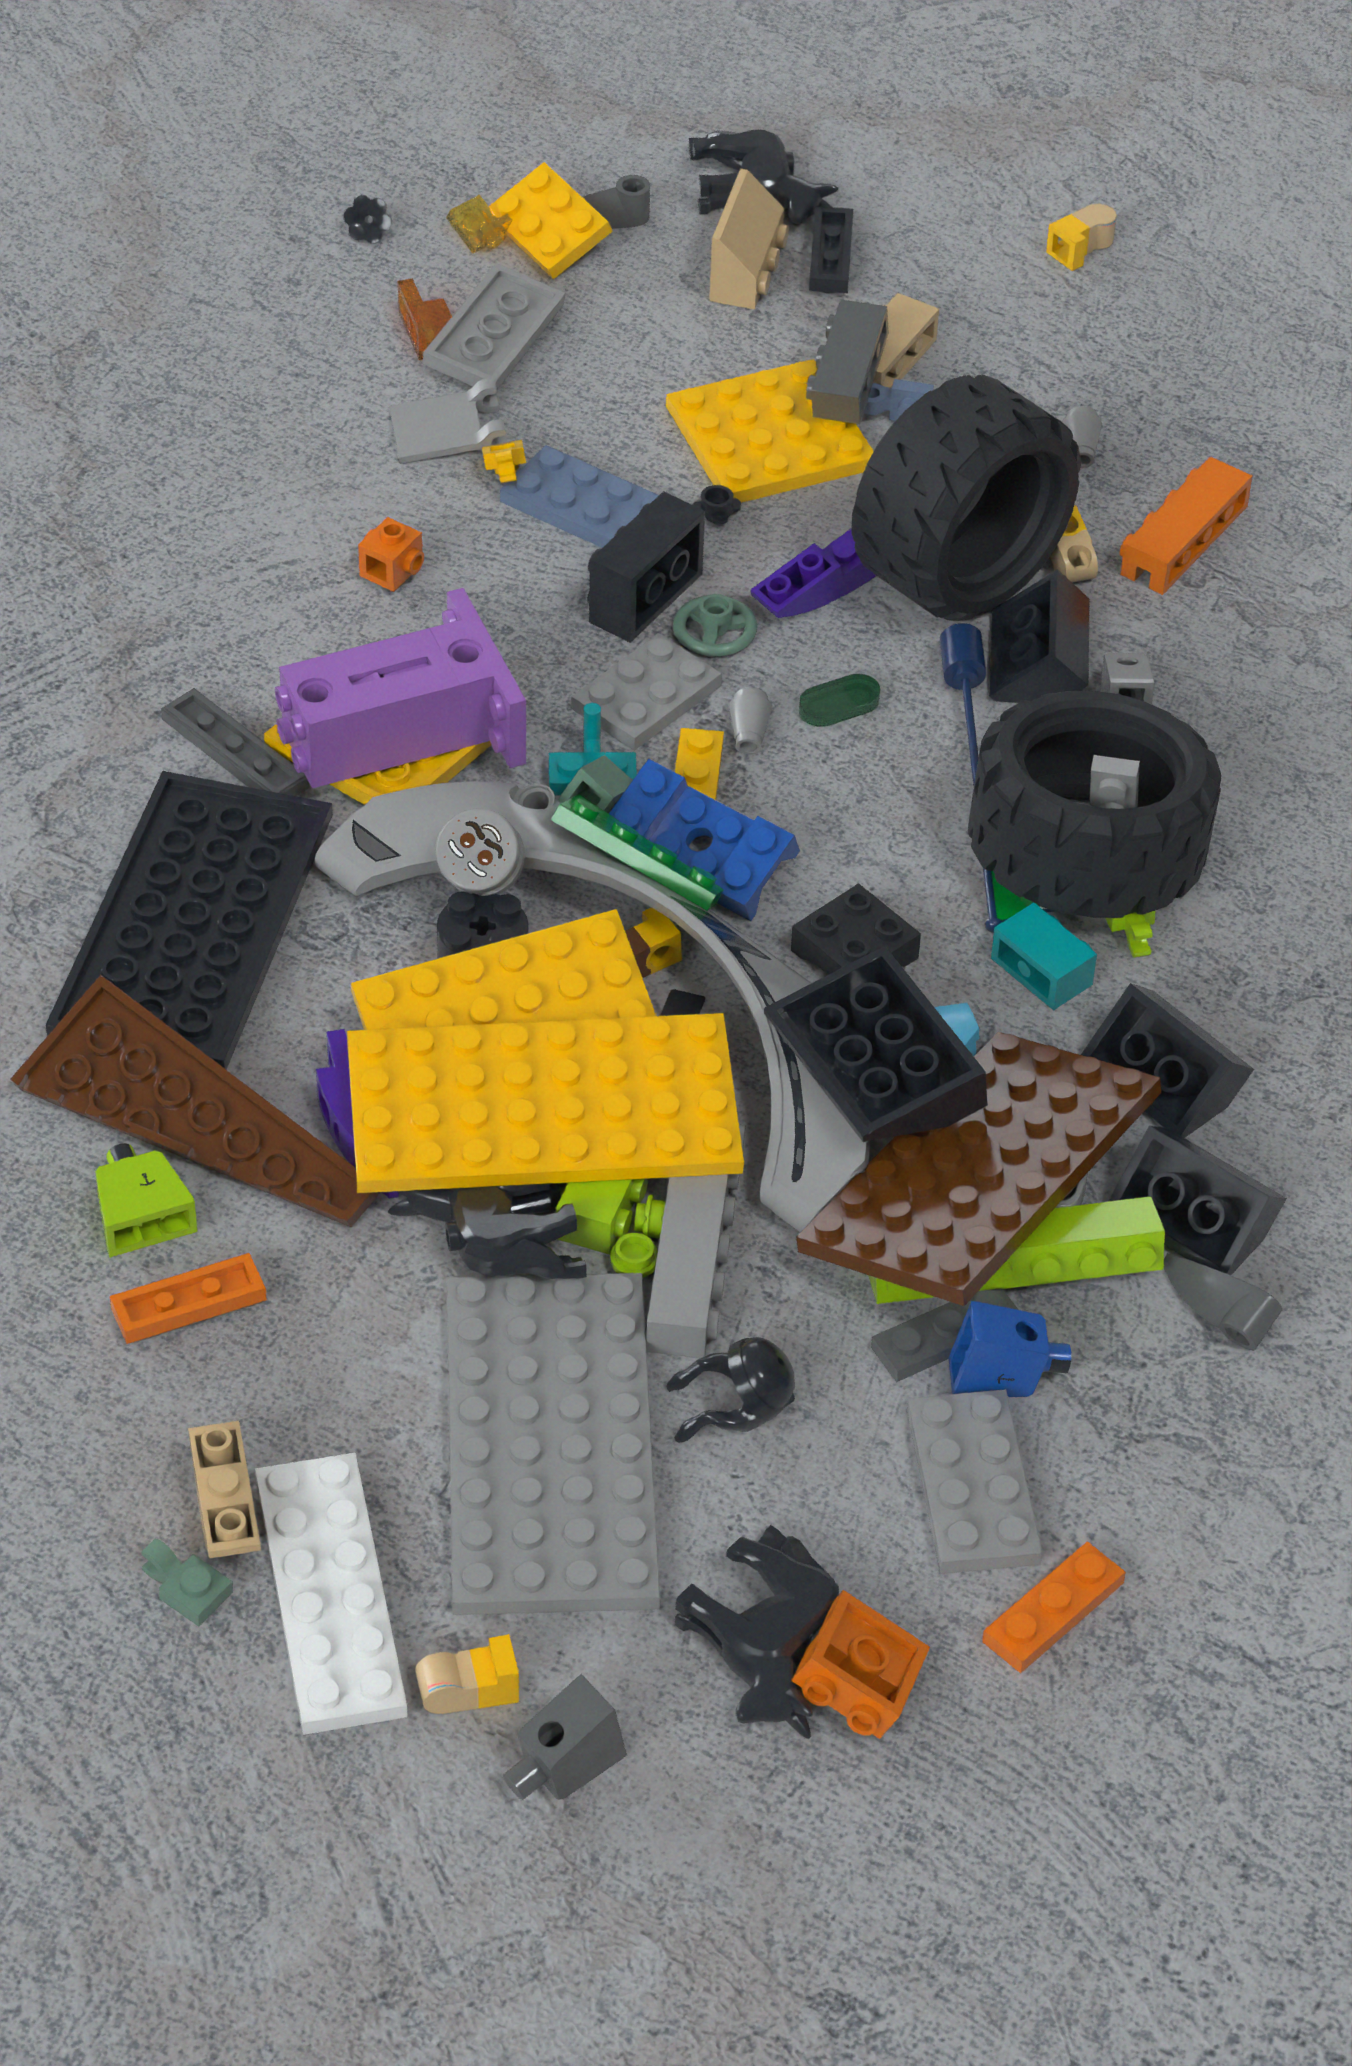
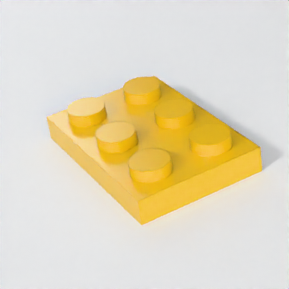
[485,162,613,280]

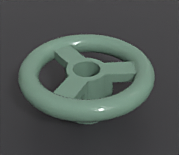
[673,594,757,657]

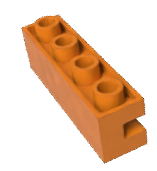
[1120,456,1253,595]

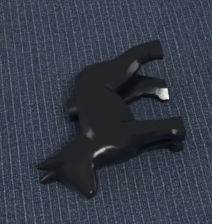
[688,129,838,224]
[388,1183,587,1279]
[675,1525,839,1739]

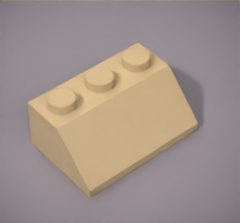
[709,169,789,309]

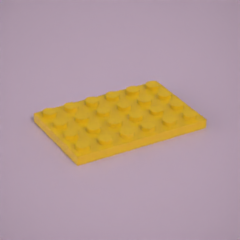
[351,909,656,1030]

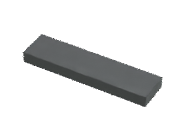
[161,688,309,796]

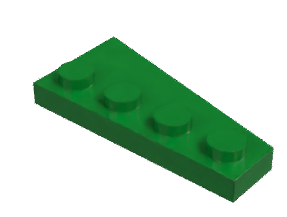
[551,795,724,911]

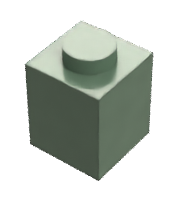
[558,755,633,814]

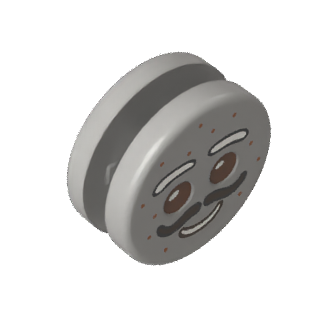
[436,808,525,896]

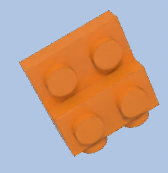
[792,1590,930,1739]

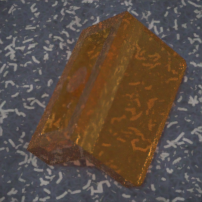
[397,278,452,361]

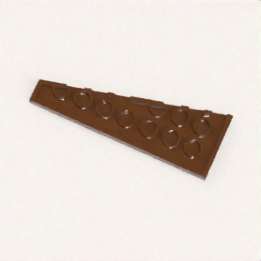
[10,975,381,1227]

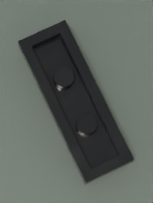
[809,206,853,293]

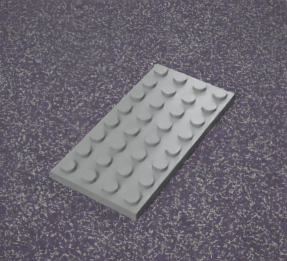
[447,1273,660,1615]

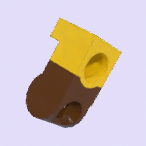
[625,907,682,978]

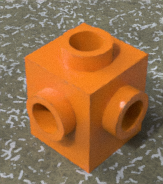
[358,517,425,592]

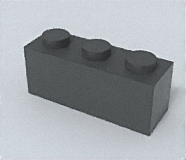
[806,299,889,424]

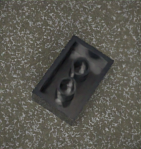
[587,491,705,643]

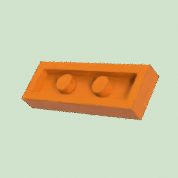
[110,1253,267,1344]
[982,1541,1126,1673]

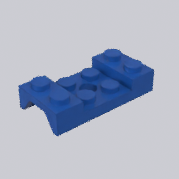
[609,758,800,921]

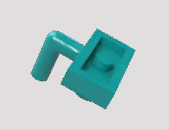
[549,703,637,796]

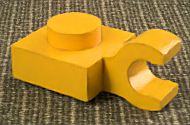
[482,440,526,484]

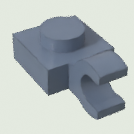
[864,379,934,421]

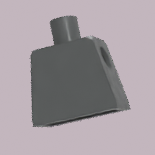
[503,1674,627,1800]

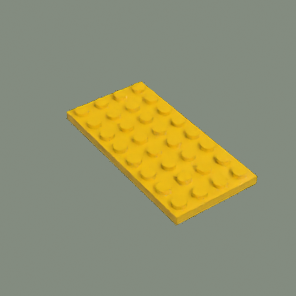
[347,1013,744,1193]

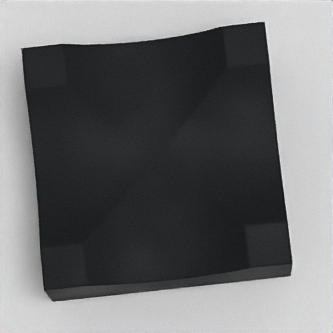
[791,883,921,975]

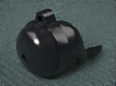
[666,1337,795,1443]

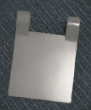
[389,378,507,464]

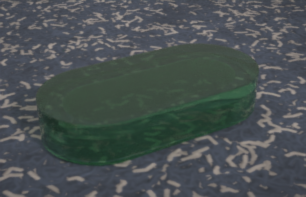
[799,674,880,727]

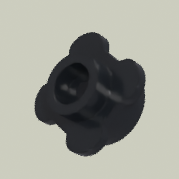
[693,485,741,525]

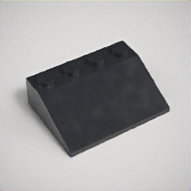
[764,946,988,1142]

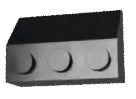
[989,570,1090,703]
[1081,983,1254,1138]
[1108,1125,1287,1275]

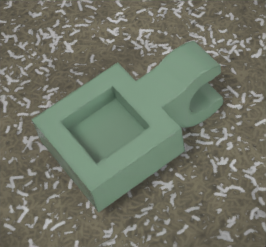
[141,1538,233,1627]

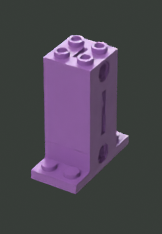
[275,588,526,788]

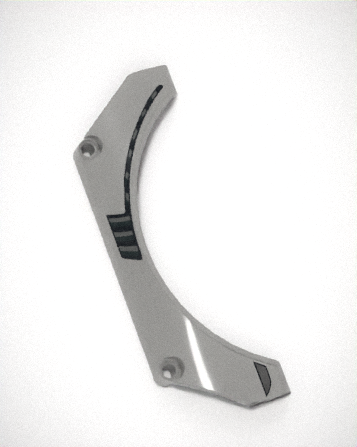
[315,781,870,1233]

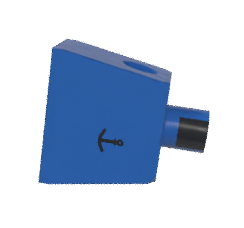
[948,1301,1071,1397]

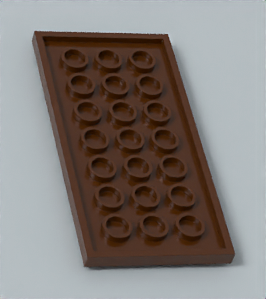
[796,1032,1161,1306]

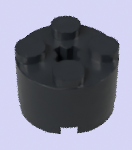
[437,891,529,959]

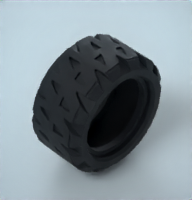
[851,375,1081,621]
[967,691,1222,918]

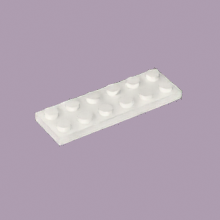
[255,1453,407,1735]

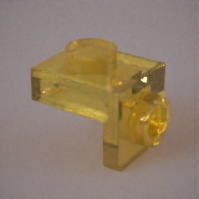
[446,194,512,254]

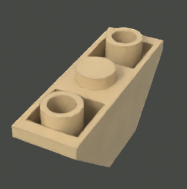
[188,1421,261,1558]

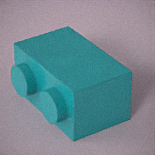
[991,903,1097,1011]

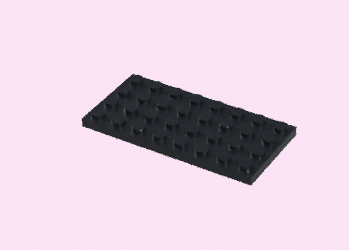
[46,771,333,1070]

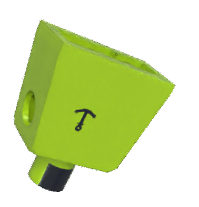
[95,1143,198,1258]

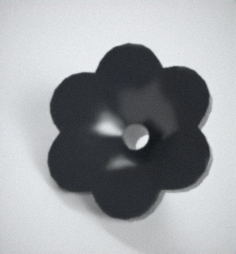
[343,195,392,243]

